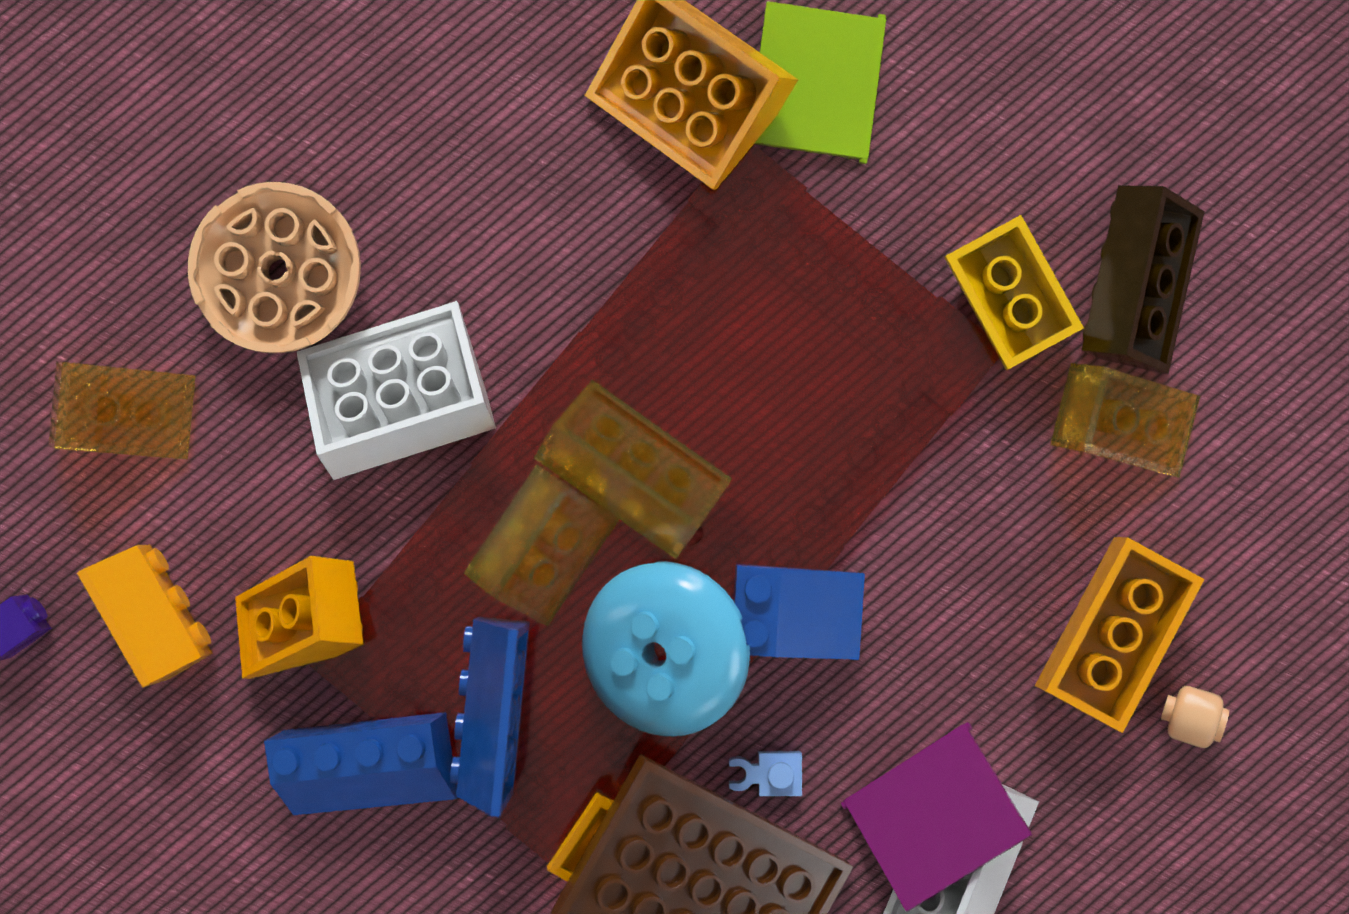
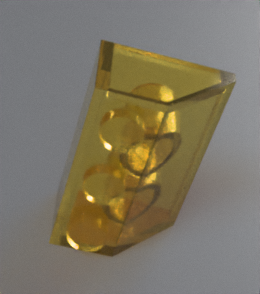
[464,465,619,627]

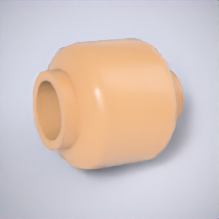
[1161,686,1230,748]

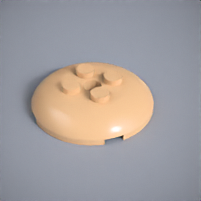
[188,182,361,353]

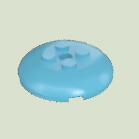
[582,562,750,736]

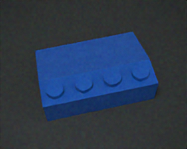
[450,617,530,817]

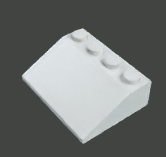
[297,301,496,480]

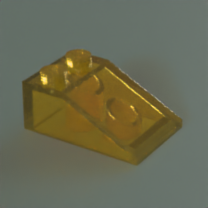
[48,361,196,459]
[1050,363,1200,478]

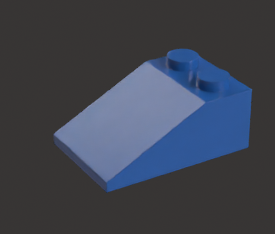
[733,564,865,660]

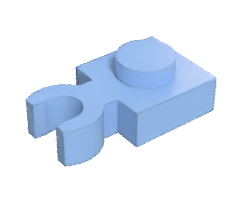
[729,751,802,796]

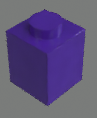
[0,594,52,660]

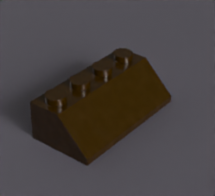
[1082,185,1205,374]

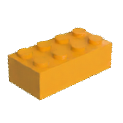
[1035,537,1205,733]

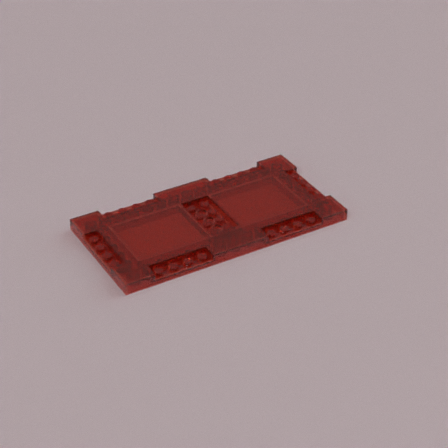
[308,144,999,864]

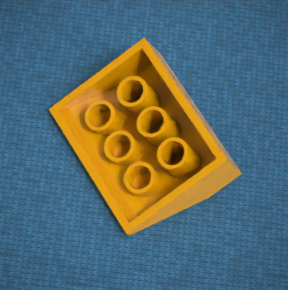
[584,0,798,190]

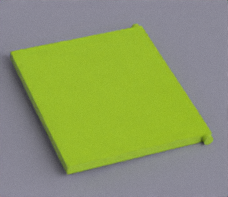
[754,1,886,164]

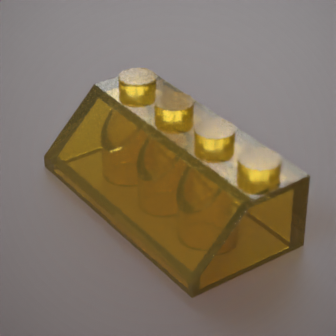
[534,380,732,559]

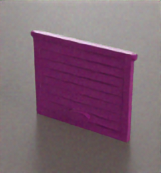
[841,722,1033,912]

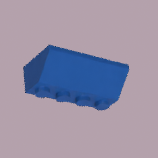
[264,712,458,815]

